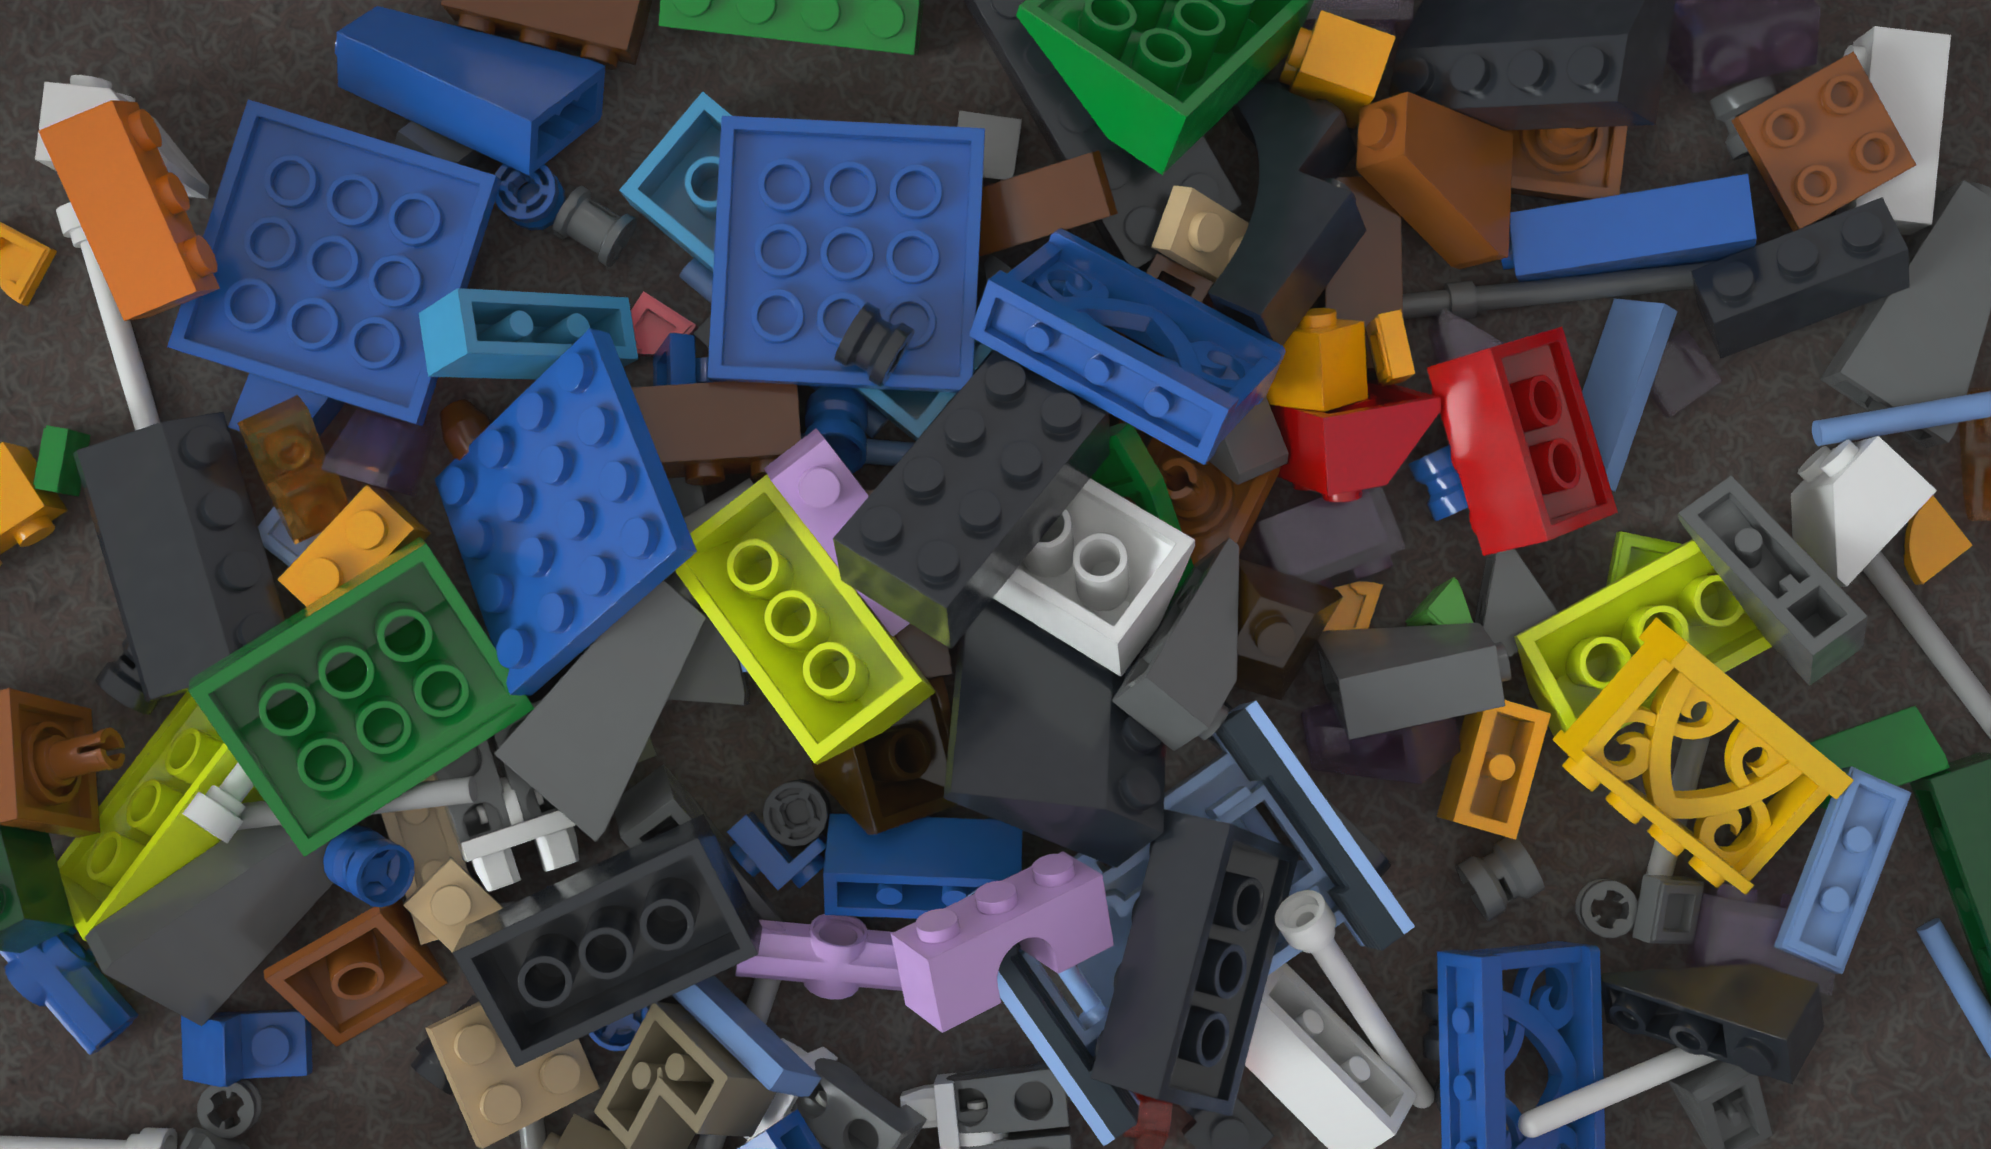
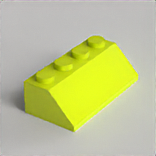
[675,474,936,765]
[1514,539,1772,737]
[57,692,265,941]

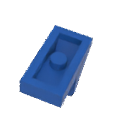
[181,1009,313,1087]

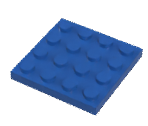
[167,99,501,427]
[707,116,985,393]
[435,328,697,696]

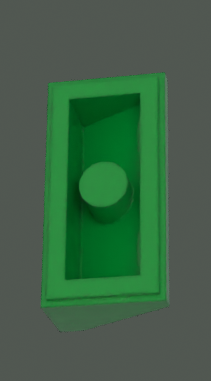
[1809,706,1950,809]

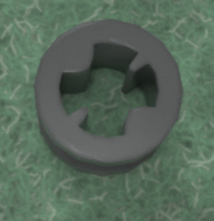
[1575,879,1638,938]
[197,1079,262,1138]

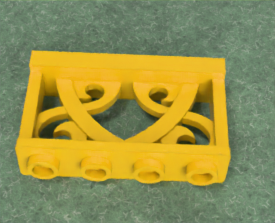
[1552,617,1854,895]

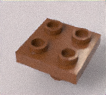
[1731,51,1916,231]
[1505,126,1628,202]
[1123,437,1281,565]
[0,688,125,838]

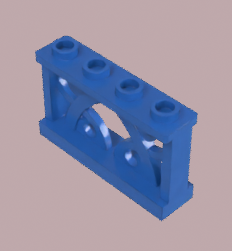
[969,228,1286,465]
[1437,941,1605,1149]

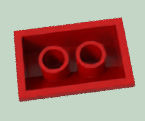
[1427,327,1618,556]

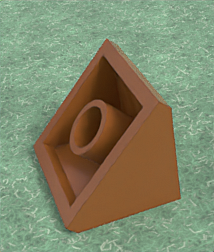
[263,898,447,1047]

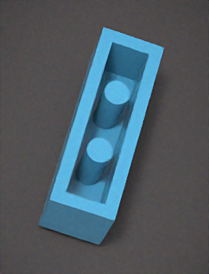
[419,288,638,380]

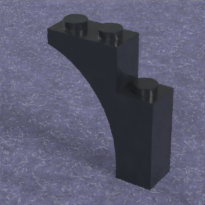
[1208,80,1367,346]

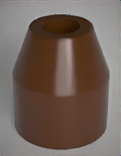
[440,399,492,461]

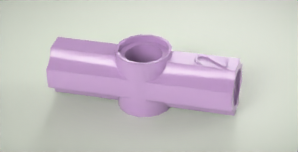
[735,914,902,1000]

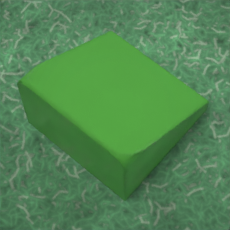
[1405,577,1473,626]

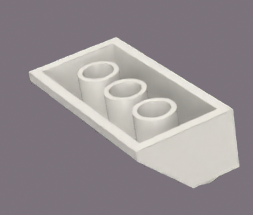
[993,479,1195,677]

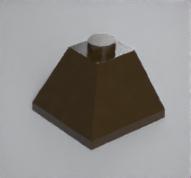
[1233,558,1343,700]
[810,676,959,835]

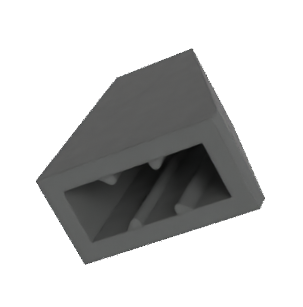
[1316,623,1511,740]

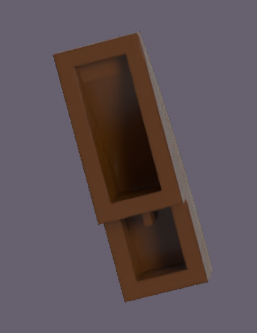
[979,150,1118,257]

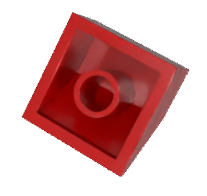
[1270,380,1441,502]

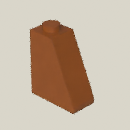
[1356,91,1513,269]

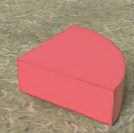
[631,291,699,356]

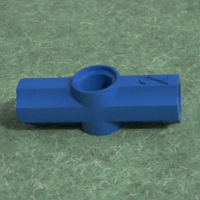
[0,927,138,1055]

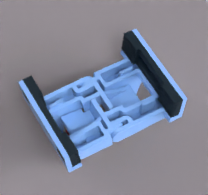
[963,701,1415,1146]

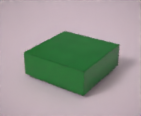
[33,425,91,497]

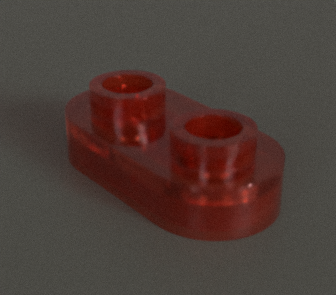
[1122,1092,1173,1149]

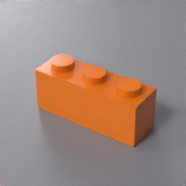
[39,100,220,321]

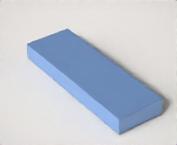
[1582,299,1678,492]
[1774,766,1911,974]
[672,976,822,1097]

